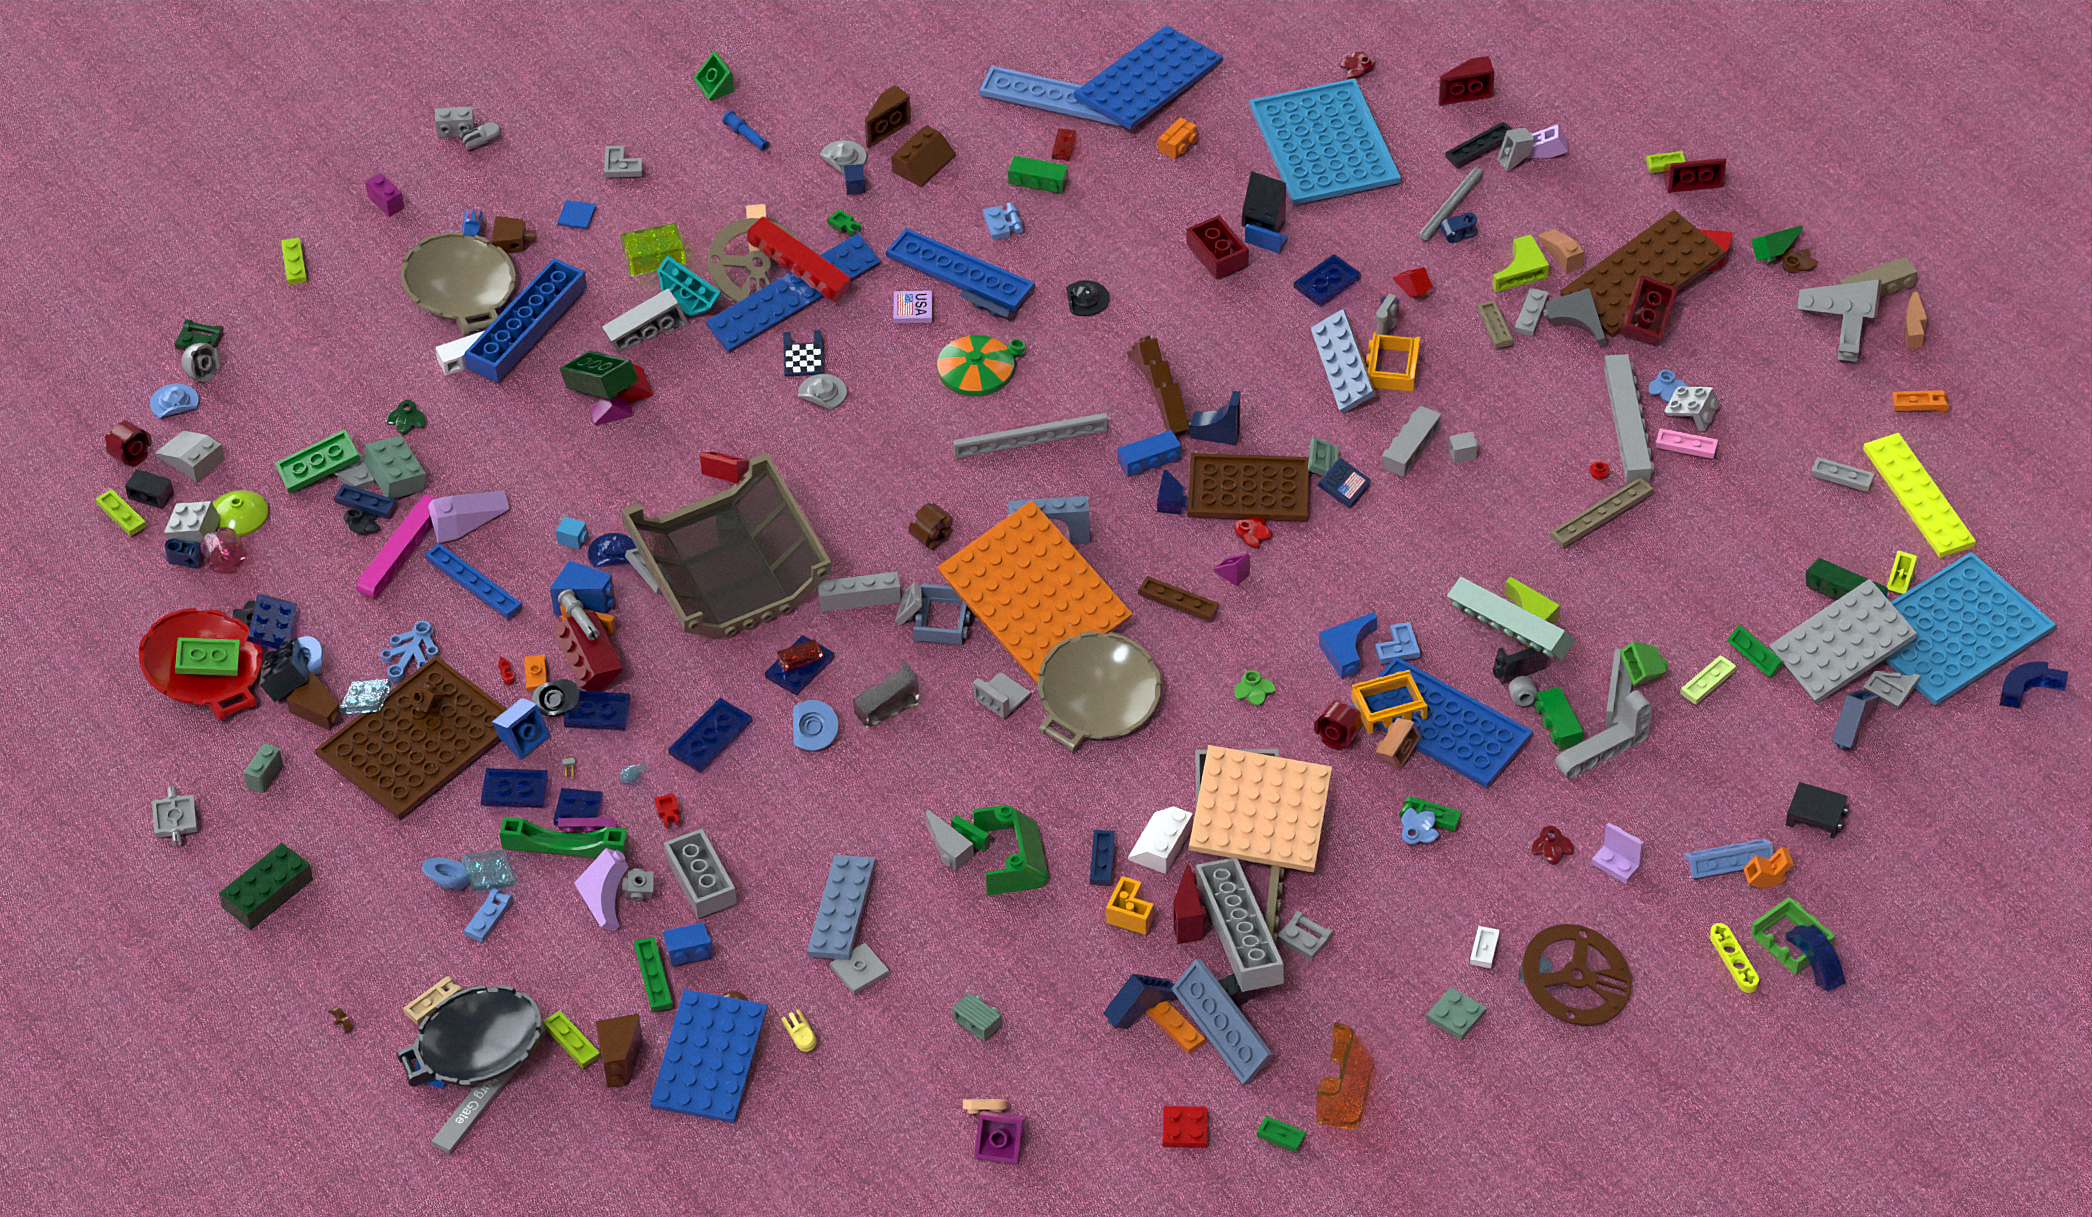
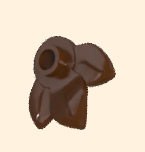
[1781,247,1818,272]

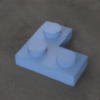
[1375,622,1420,664]

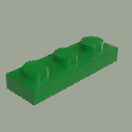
[1727,625,1784,678]

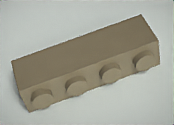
[1838,257,1917,297]

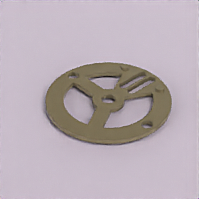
[708,218,799,303]

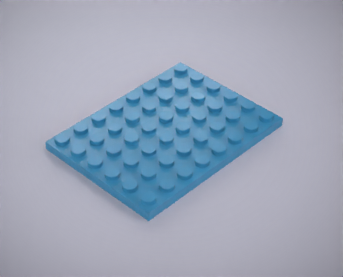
[1249,78,1401,205]
[1884,552,2056,706]

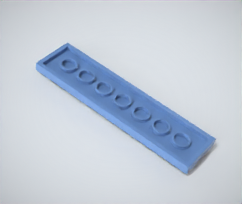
[979,66,1120,126]

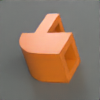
[1743,847,1794,888]

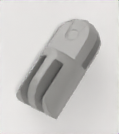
[459,122,501,151]

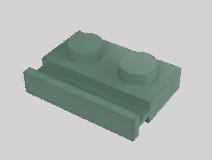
[1308,437,1339,476]

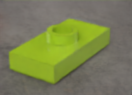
[1645,151,1686,173]

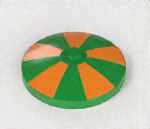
[937,335,1014,397]

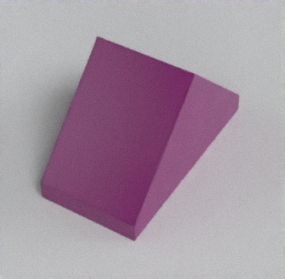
[590,396,633,426]
[1213,553,1250,586]

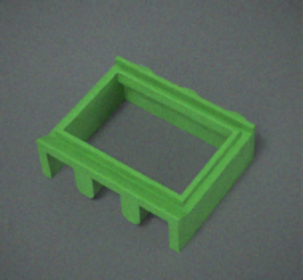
[1751,897,1835,975]

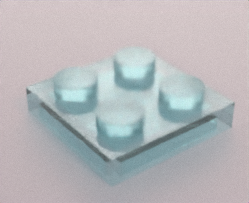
[340,679,392,714]
[462,850,515,892]

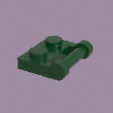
[174,319,223,351]

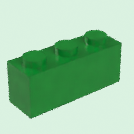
[1008,155,1068,194]
[1534,687,1583,751]

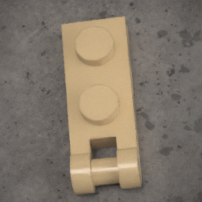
[403,976,464,1025]

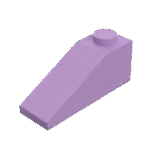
[1526,125,1568,158]

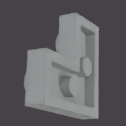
[604,146,643,177]

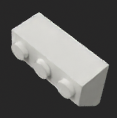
[1128,807,1193,874]

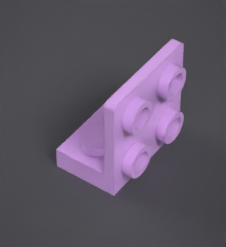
[1591,823,1643,884]

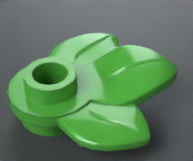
[1234,670,1275,706]

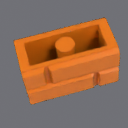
[1158,117,1198,159]

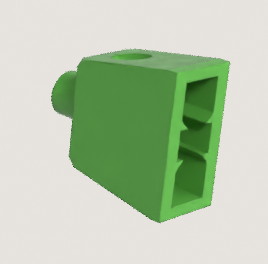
[1620,642,1668,686]

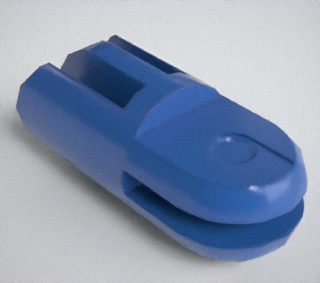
[462,209,483,237]

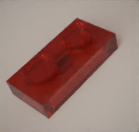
[1052,128,1077,161]
[777,639,823,671]

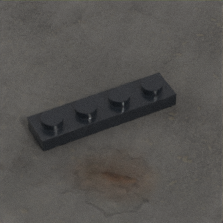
[1445,121,1513,168]

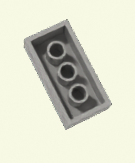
[663,829,737,919]

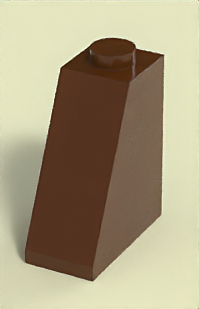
[287,672,341,731]

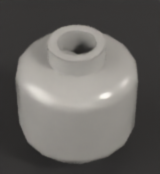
[1509,676,1537,706]

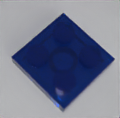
[553,788,603,826]

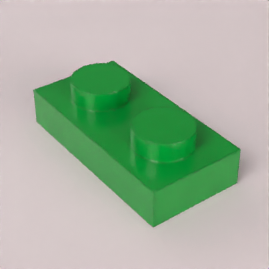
[951,815,990,852]
[1257,1116,1306,1153]

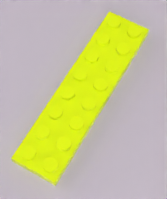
[1863,433,1976,558]

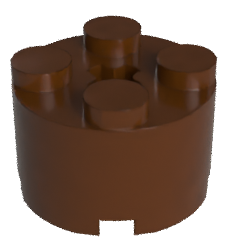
[908,503,953,550]

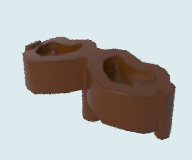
[328,1006,353,1034]

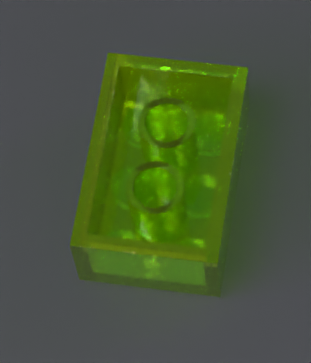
[620,223,686,276]

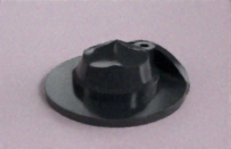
[1066,280,1109,317]

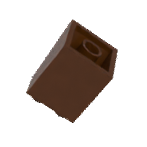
[596,1013,643,1088]

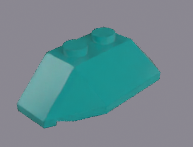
[657,255,722,317]

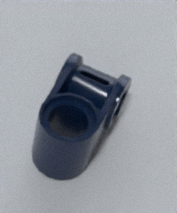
[1440,213,1477,243]
[164,538,205,568]

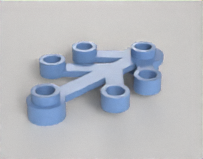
[381,621,439,683]

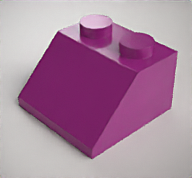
[974,1110,1026,1164]

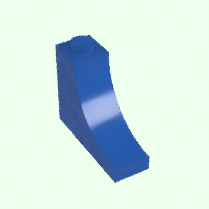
[1319,612,1377,679]

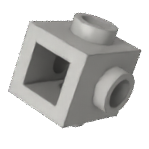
[622,869,653,901]

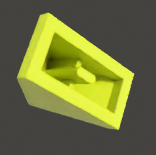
[1887,550,1918,594]

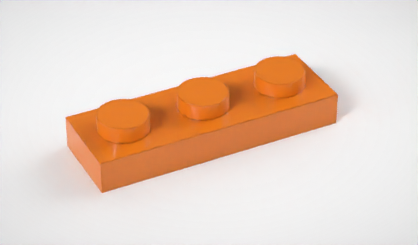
[1147,1001,1205,1055]

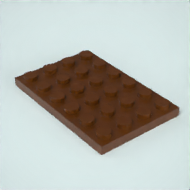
[1187,453,1309,521]

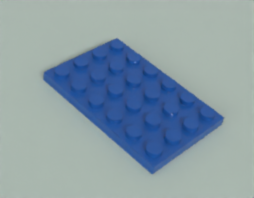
[650,989,768,1124]

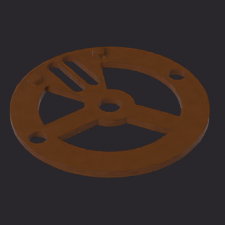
[1522,924,1631,1026]

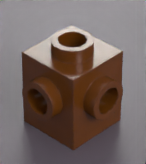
[408,682,445,713]

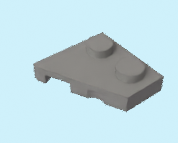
[333,453,375,489]

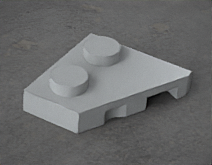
[895,582,922,625]
[1863,671,1920,710]

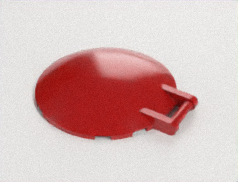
[138,608,262,721]

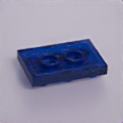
[1294,254,1361,307]
[247,593,297,649]
[765,635,835,696]
[564,691,631,730]
[481,768,548,808]

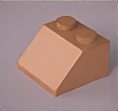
[1376,718,1422,770]

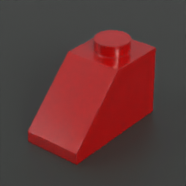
[1393,267,1433,298]

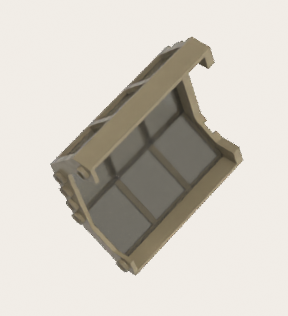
[622,452,831,639]

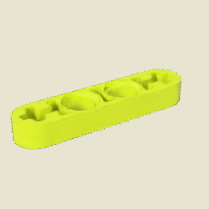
[1710,923,1759,993]

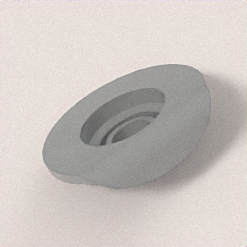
[819,140,866,175]
[798,374,847,410]

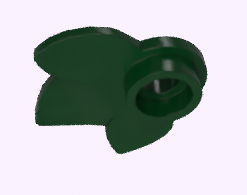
[387,400,425,435]

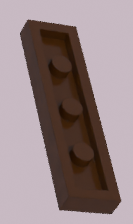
[1138,576,1219,622]

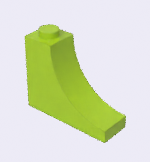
[1492,235,1549,293]
[1505,577,1560,647]

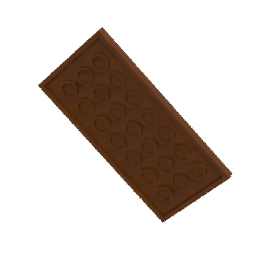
[1560,210,1726,338]

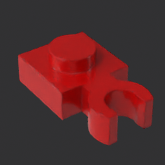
[654,793,680,829]

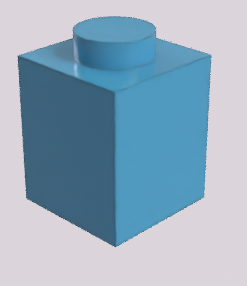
[556,516,589,550]

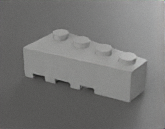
[1797,279,1882,318]
[602,288,689,353]

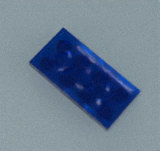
[668,698,753,773]

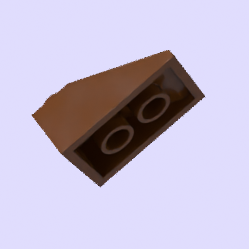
[865,85,911,149]

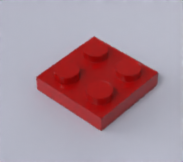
[1162,1106,1207,1148]

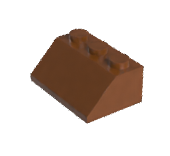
[891,125,956,188]

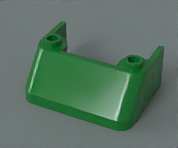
[973,805,1048,896]

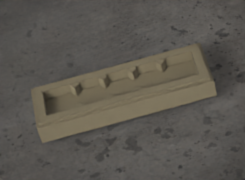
[1476,300,1514,349]

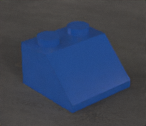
[492,698,551,760]

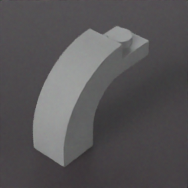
[1837,314,1863,362]

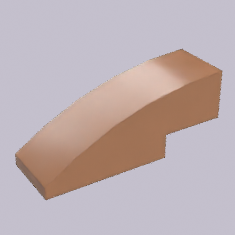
[1904,292,1927,349]

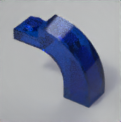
[1999,661,2068,709]
[1785,925,1845,992]

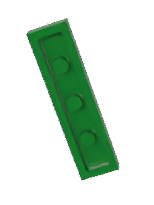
[633,937,673,1013]

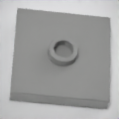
[830,943,889,995]

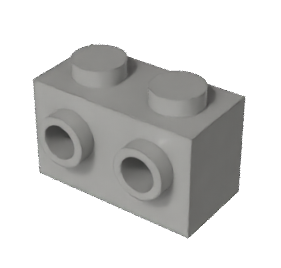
[435,106,475,137]

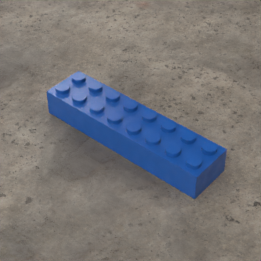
[464,258,587,383]

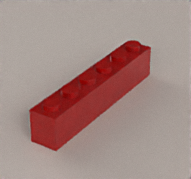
[747,216,851,302]

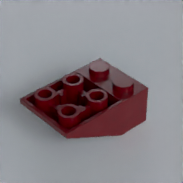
[1173,864,1206,944]

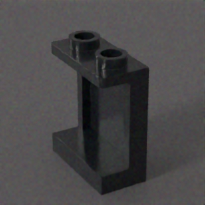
[1492,647,1549,685]
[1785,782,1850,839]

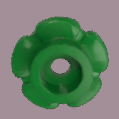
[1007,339,1026,356]

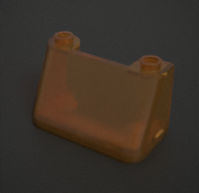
[1316,1023,1374,1129]

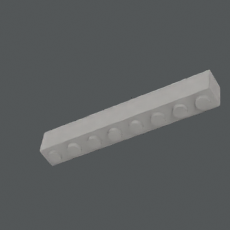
[1604,354,1654,484]

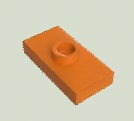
[524,655,547,692]

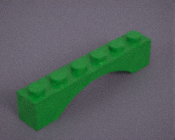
[499,817,629,860]

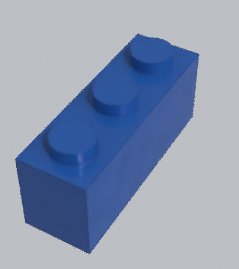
[1118,430,1181,477]

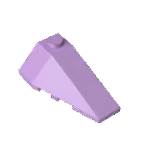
[428,490,509,543]

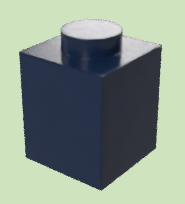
[844,164,866,195]

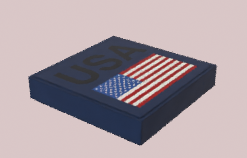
[1317,457,1371,508]

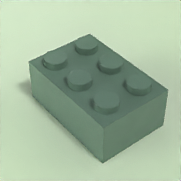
[364,435,426,499]

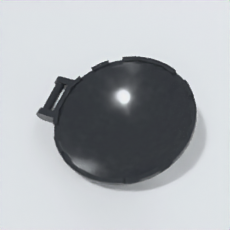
[397,985,542,1087]

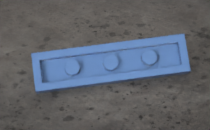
[1684,839,1774,878]

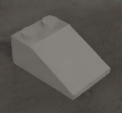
[155,431,225,483]

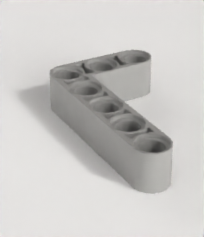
[1554,690,1652,779]

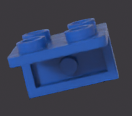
[663,923,713,966]

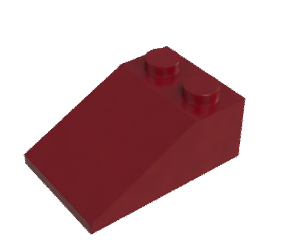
[1438,56,1495,106]

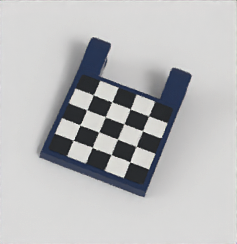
[783,330,823,377]

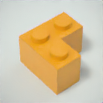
[1106,876,1154,935]

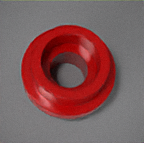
[1590,461,1610,480]

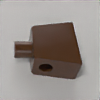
[491,216,536,254]

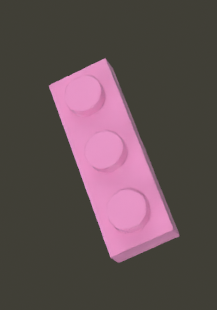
[1655,428,1718,459]

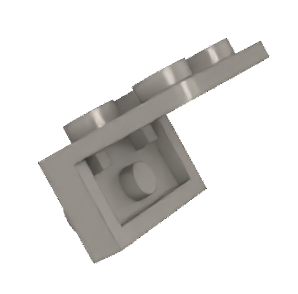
[1665,386,1719,431]

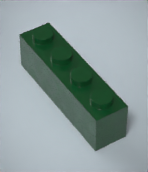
[1806,558,1888,600]

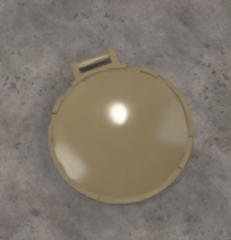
[400,232,515,335]
[1038,631,1161,753]

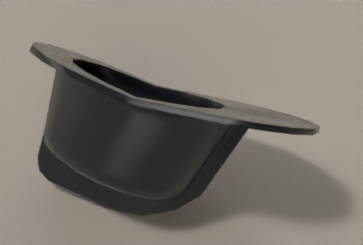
[532,679,580,716]

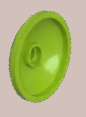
[213,490,269,537]

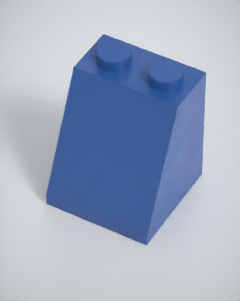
[550,560,616,615]

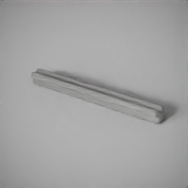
[1419,167,1483,241]

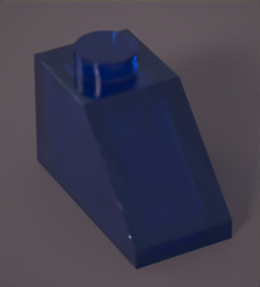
[1157,470,1187,515]

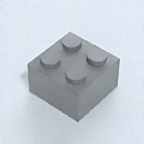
[164,501,221,547]

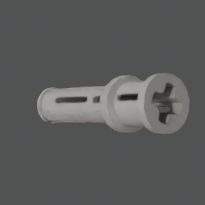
[558,589,600,640]

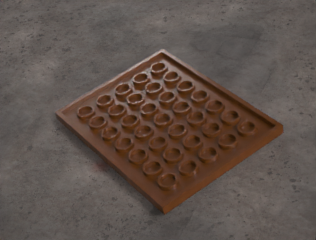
[315,656,507,820]

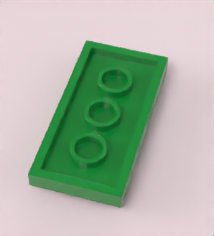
[275,429,361,494]

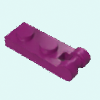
[558,818,619,834]

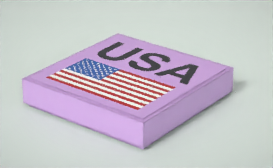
[894,291,932,324]

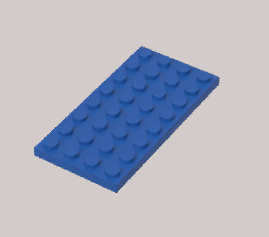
[1073,25,1223,130]
[1351,657,1533,788]

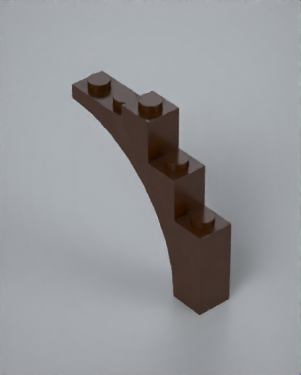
[1127,335,1190,433]

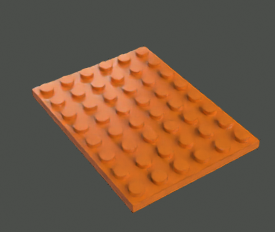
[937,500,1133,686]

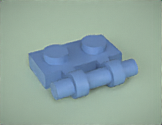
[983,202,1023,240]

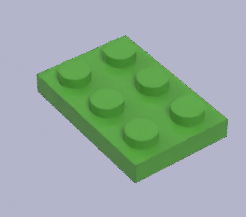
[175,638,240,676]

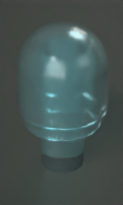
[619,762,646,784]

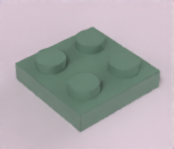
[1426,987,1486,1041]

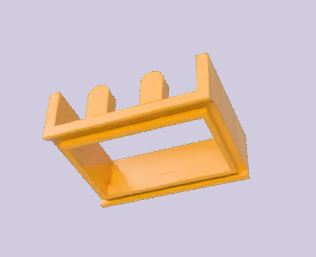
[1366,332,1420,392]
[1351,670,1428,734]

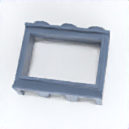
[913,584,971,647]

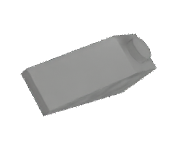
[925,810,974,871]

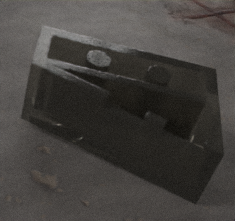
[853,661,920,729]

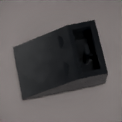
[1242,171,1286,233]
[259,637,309,703]

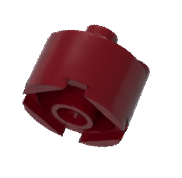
[105,420,152,466]
[1314,700,1362,750]

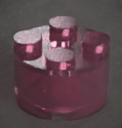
[200,527,247,574]

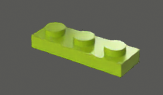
[281,237,307,285]
[95,489,147,537]
[543,1011,600,1069]

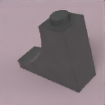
[1544,288,1607,348]

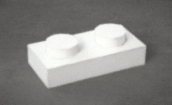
[1470,926,1500,968]

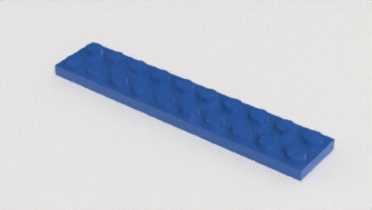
[705,233,881,353]

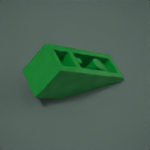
[1751,225,1803,263]

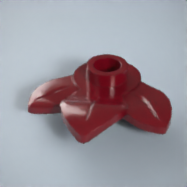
[1339,51,1375,79]
[1532,826,1574,865]

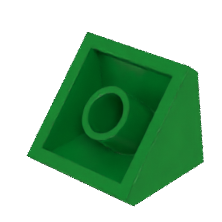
[693,50,734,101]

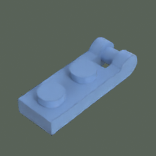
[464,888,513,943]

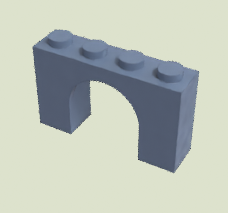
[1008,496,1090,544]

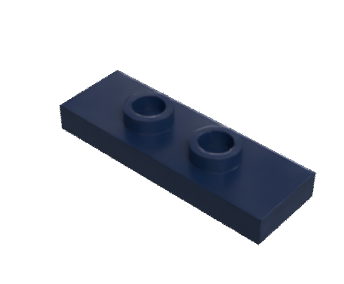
[959,289,1017,319]

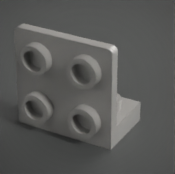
[973,672,1030,719]

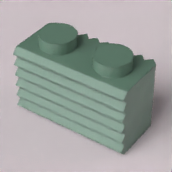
[243,743,283,793]
[952,992,1002,1042]

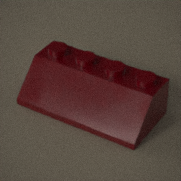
[553,611,624,695]

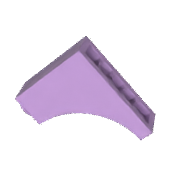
[574,848,629,932]

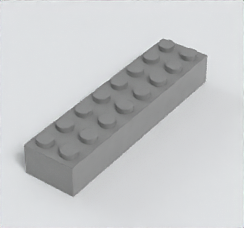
[1196,857,1284,992]

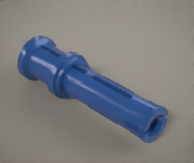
[722,110,770,151]

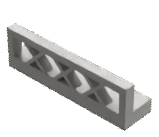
[1605,649,1632,727]

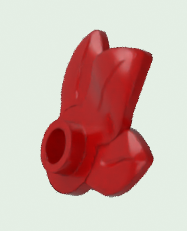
[1234,517,1273,548]

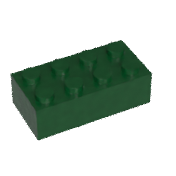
[559,350,639,399]
[219,842,313,930]

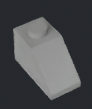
[1497,128,1535,171]

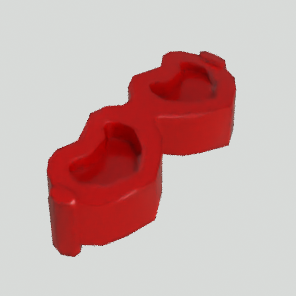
[498,657,515,685]

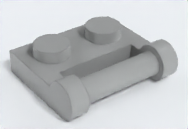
[1376,293,1398,335]
[1277,911,1334,961]

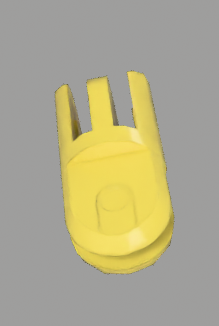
[781,1009,817,1052]

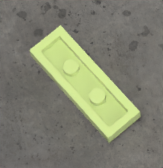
[1680,655,1736,705]

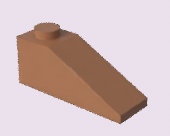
[1538,229,1584,274]

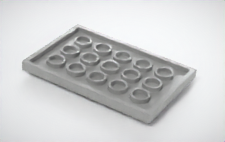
[1769,579,1918,704]

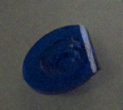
[588,533,637,567]

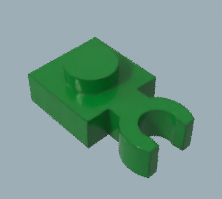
[827,209,861,236]

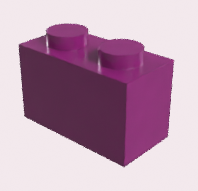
[365,173,404,217]

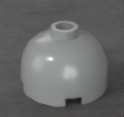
[181,343,220,382]

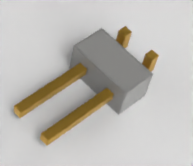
[562,755,575,777]

